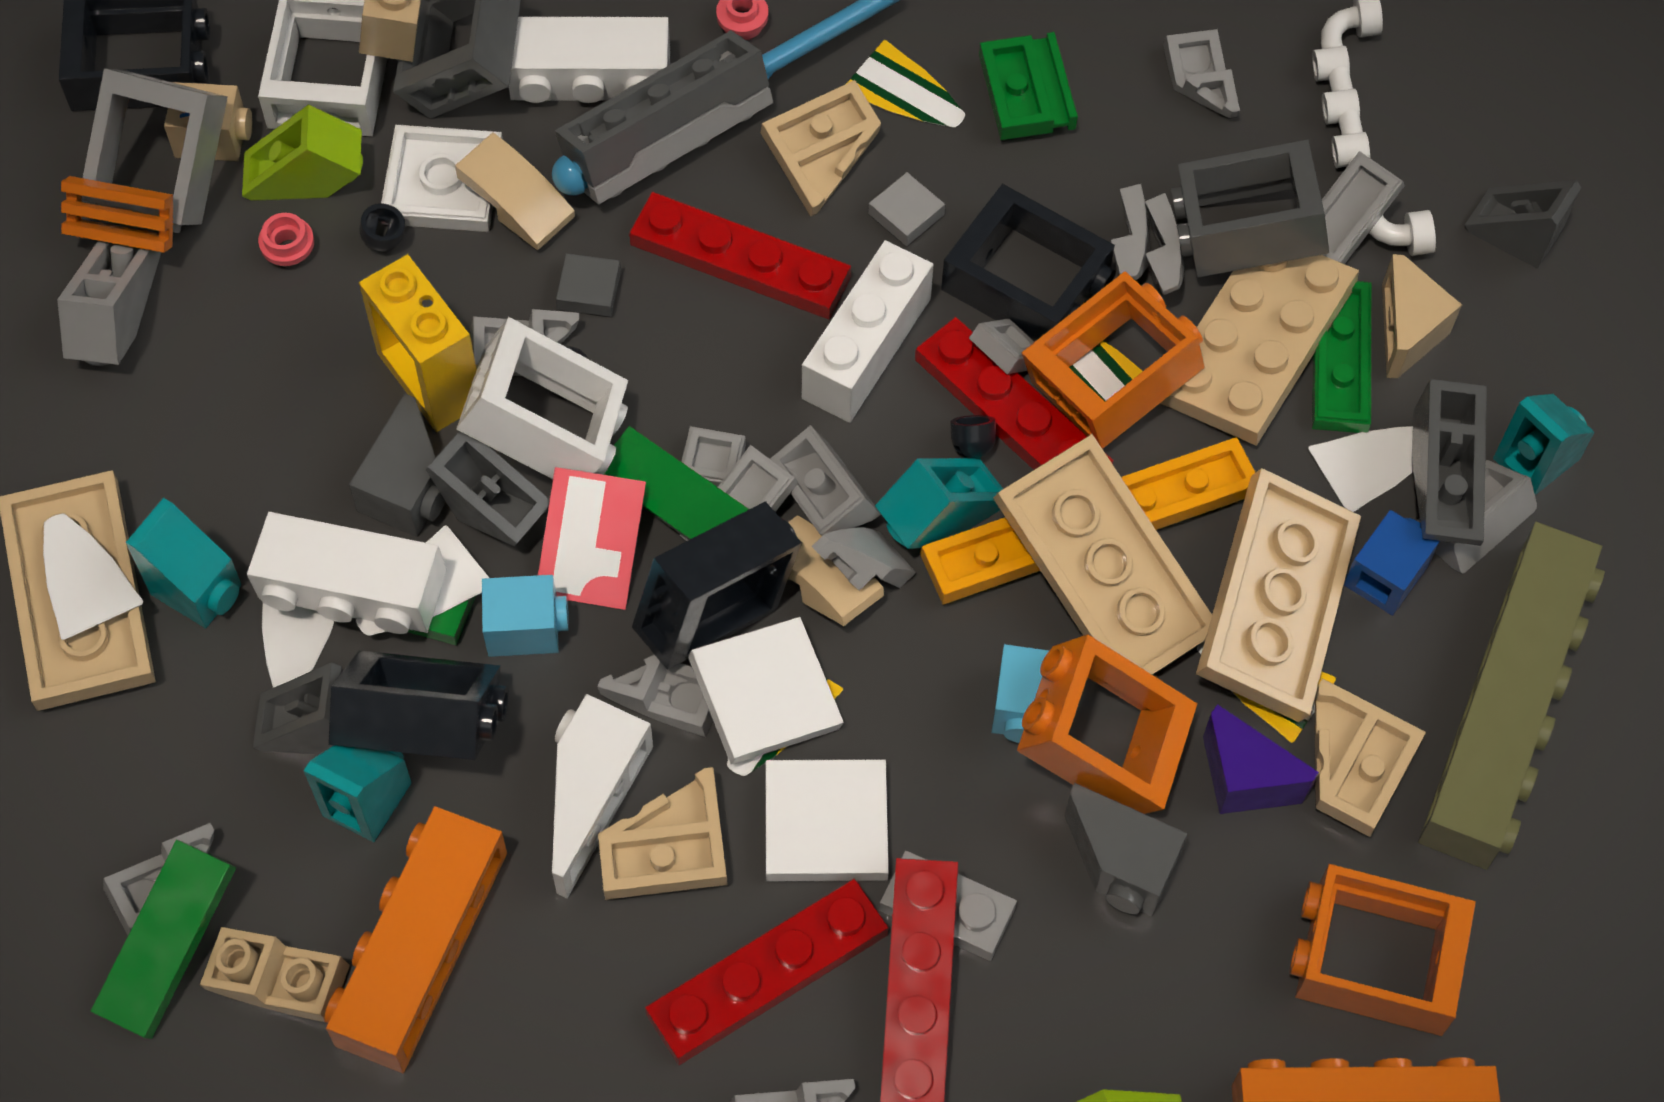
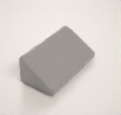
[770,425,881,536]
[1417,460,1537,574]

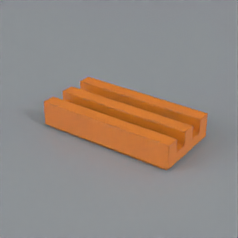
[61,176,173,253]

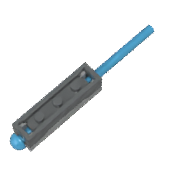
[552,0,901,204]

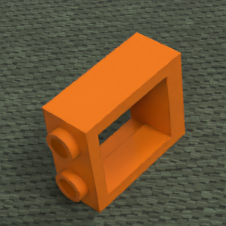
[1021,271,1205,449]
[1017,634,1197,814]
[1289,864,1476,1036]

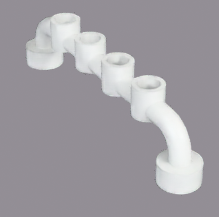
[1312,0,1436,256]

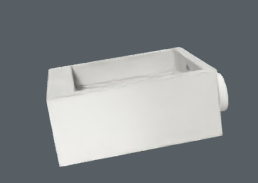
[258,0,388,136]
[456,317,628,479]

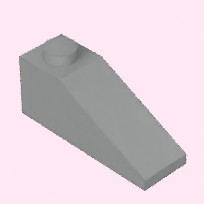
[57,222,161,366]

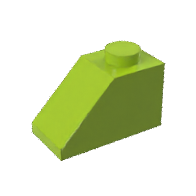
[242,104,363,201]

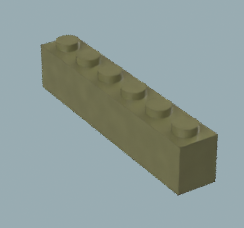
[1418,521,1605,870]

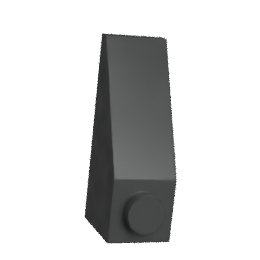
[1412,379,1487,546]

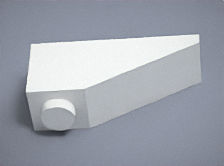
[552,694,653,898]

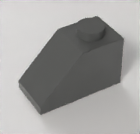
[349,394,445,537]
[1064,783,1188,917]

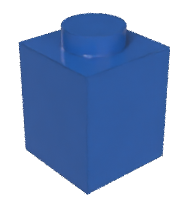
[1344,510,1440,616]

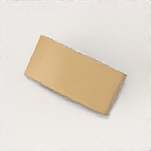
[455,132,575,250]
[788,515,884,626]
[200,927,350,1022]

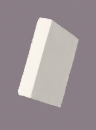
[381,125,503,232]
[688,617,844,764]
[766,759,888,881]

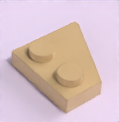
[760,80,881,216]
[1315,678,1426,837]
[598,767,727,900]

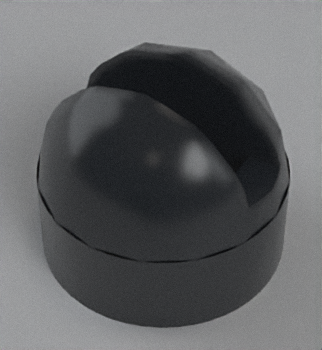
[359,203,405,252]
[950,415,996,459]

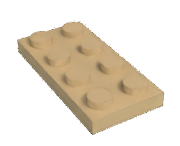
[1161,255,1359,446]
[993,434,1212,674]
[1196,468,1361,722]
[0,470,156,711]

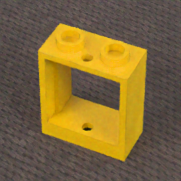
[359,254,477,432]

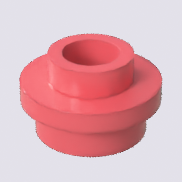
[716,0,769,40]
[258,213,314,266]

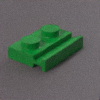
[979,32,1078,140]

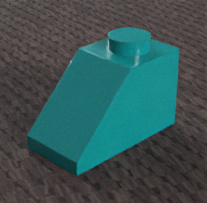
[1493,394,1595,495]
[875,458,1003,549]
[126,498,242,629]
[303,745,412,843]

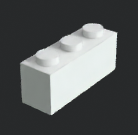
[509,17,670,103]
[802,240,934,423]
[247,511,447,634]

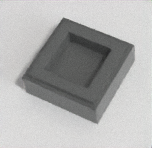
[556,253,621,317]

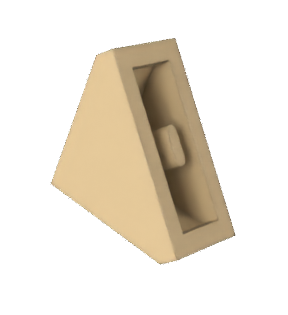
[1382,254,1462,378]

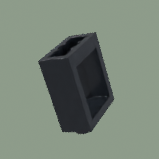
[59,0,210,111]
[941,183,1116,342]
[632,501,802,670]
[328,650,509,760]

